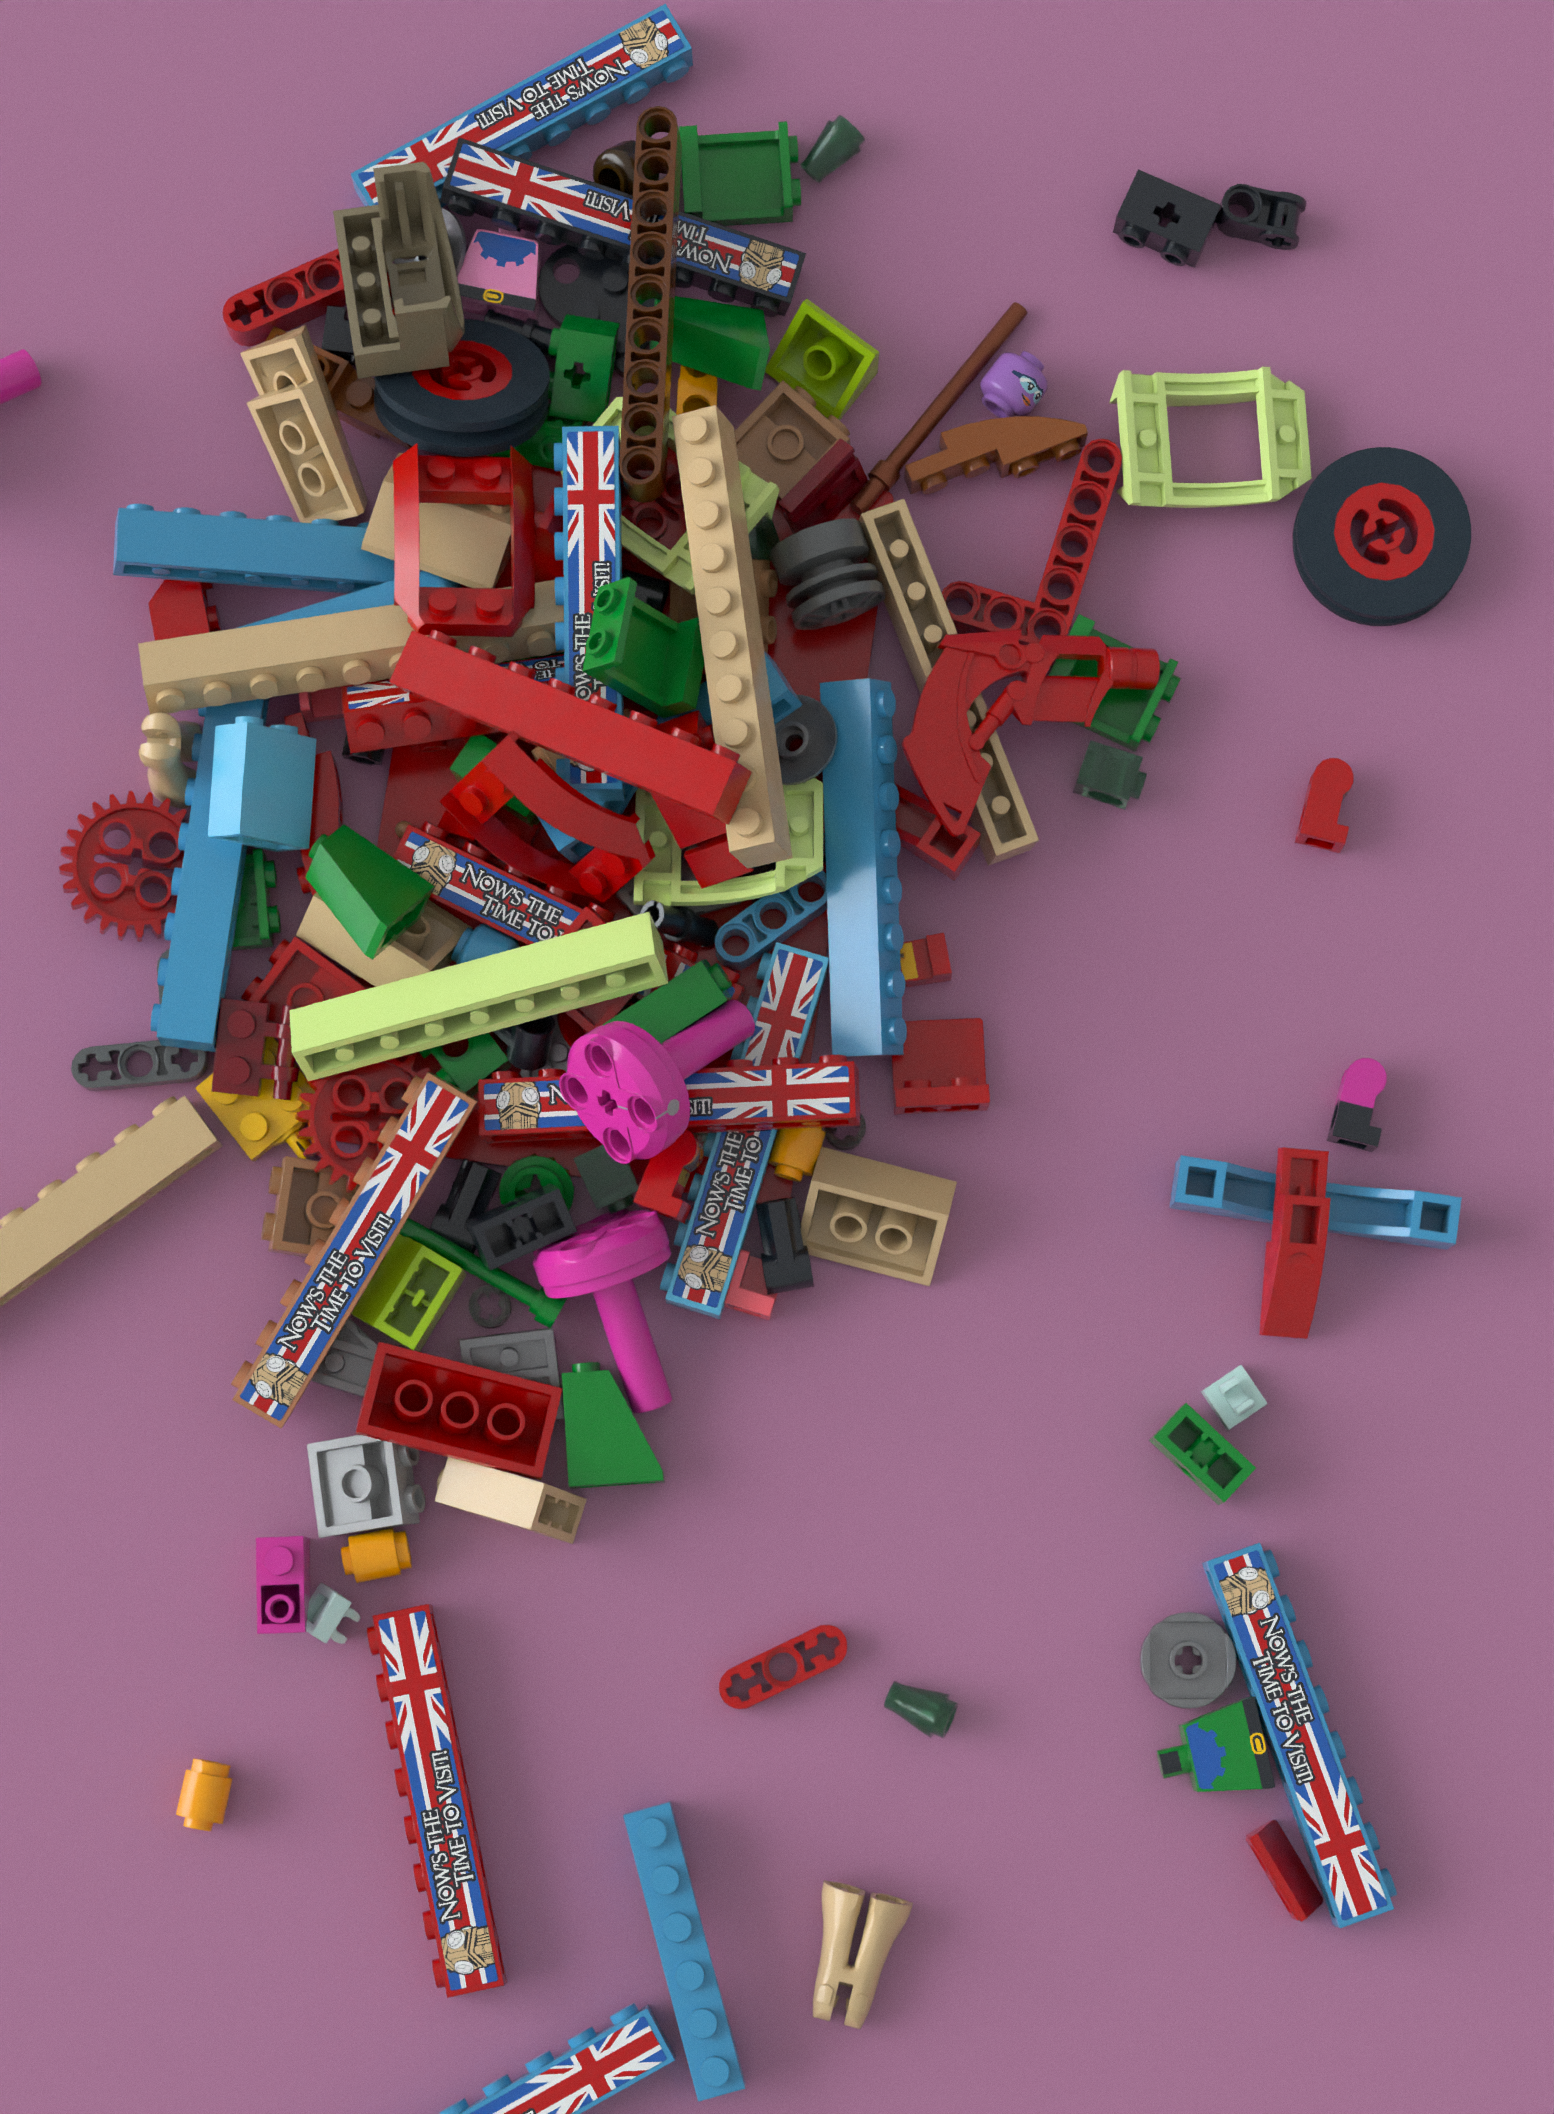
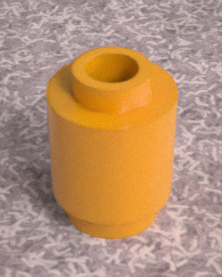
[768,1127,826,1182]
[341,1528,412,1583]
[176,1758,233,1831]

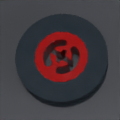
[374,319,550,457]
[1293,447,1471,626]

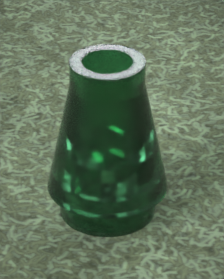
[800,115,865,184]
[884,1681,958,1738]

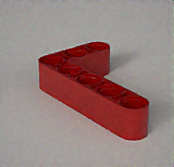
[942,438,1122,645]

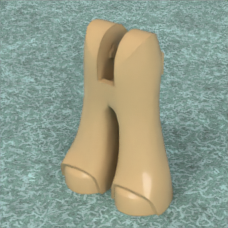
[139,712,202,808]
[813,1880,913,2029]

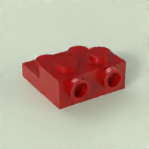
[241,936,368,1040]

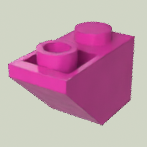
[256,1536,310,1634]

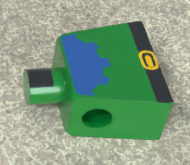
[1157,1697,1275,1792]

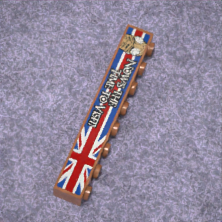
[231,1072,479,1429]

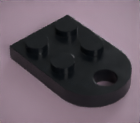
[539,244,655,378]

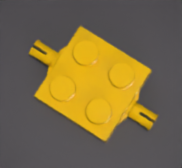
[195,1036,315,1161]

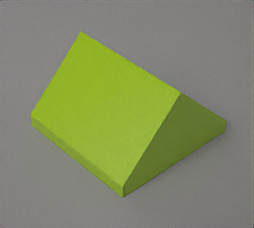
[765,299,879,420]

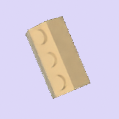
[361,452,511,588]
[296,892,472,987]
[800,1147,957,1286]

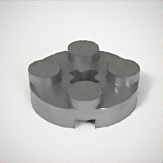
[1140,1612,1236,1708]

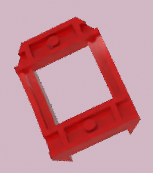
[393,443,535,637]
[439,730,656,903]

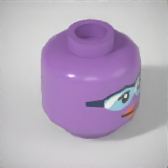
[980,351,1047,418]

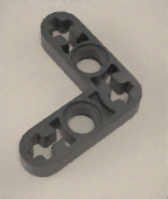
[71,949,209,1091]

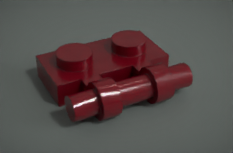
[211,998,300,1100]

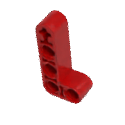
[222,249,395,347]

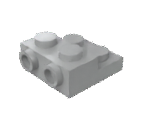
[307,1435,425,1538]

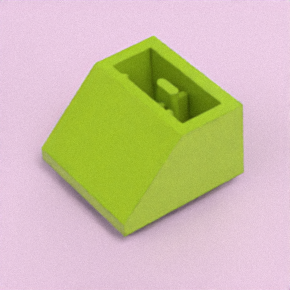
[351,1234,467,1352]

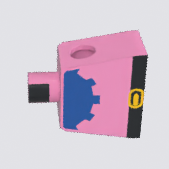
[457,228,541,321]

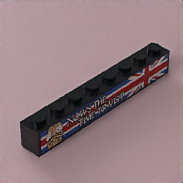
[440,137,806,317]

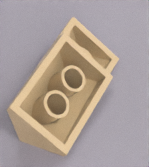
[240,325,368,523]

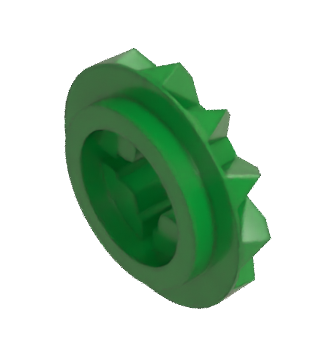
[499,1153,575,1211]

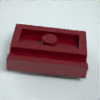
[778,438,868,534]

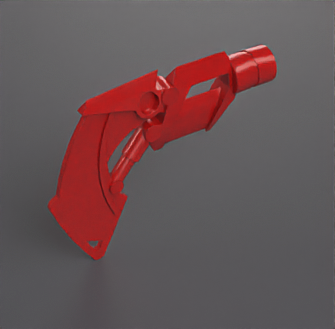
[901,629,1160,837]

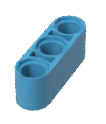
[715,871,827,970]

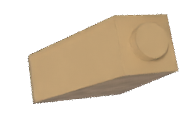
[435,1457,587,1544]

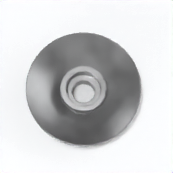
[774,694,837,785]

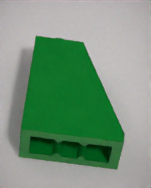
[649,296,770,391]
[305,824,435,960]
[603,959,732,1044]
[562,1362,665,1489]

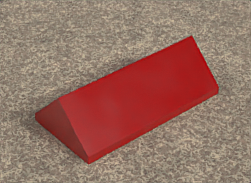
[355,1342,563,1480]

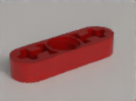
[719,1625,847,1709]

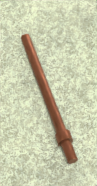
[849,302,1027,515]

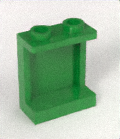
[679,121,801,226]
[582,577,704,718]
[1049,614,1181,752]

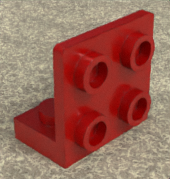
[892,1018,990,1115]

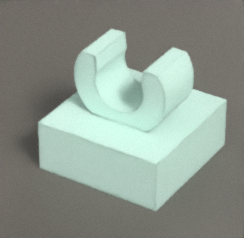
[1201,1365,1268,1431]
[306,1582,361,1644]

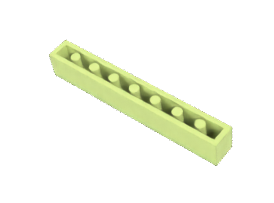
[290,912,668,1082]

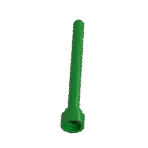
[399,1218,568,1328]

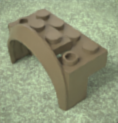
[333,162,465,379]

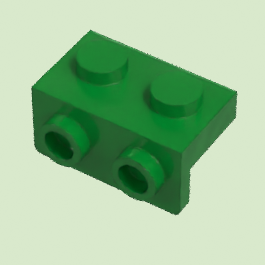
[232,848,281,951]

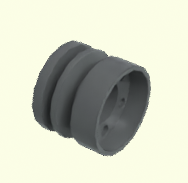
[770,518,886,630]

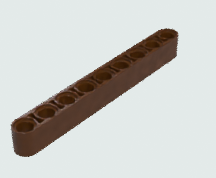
[619,106,682,503]

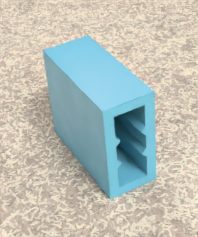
[208,716,317,852]

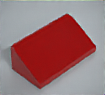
[1245,1820,1323,1922]

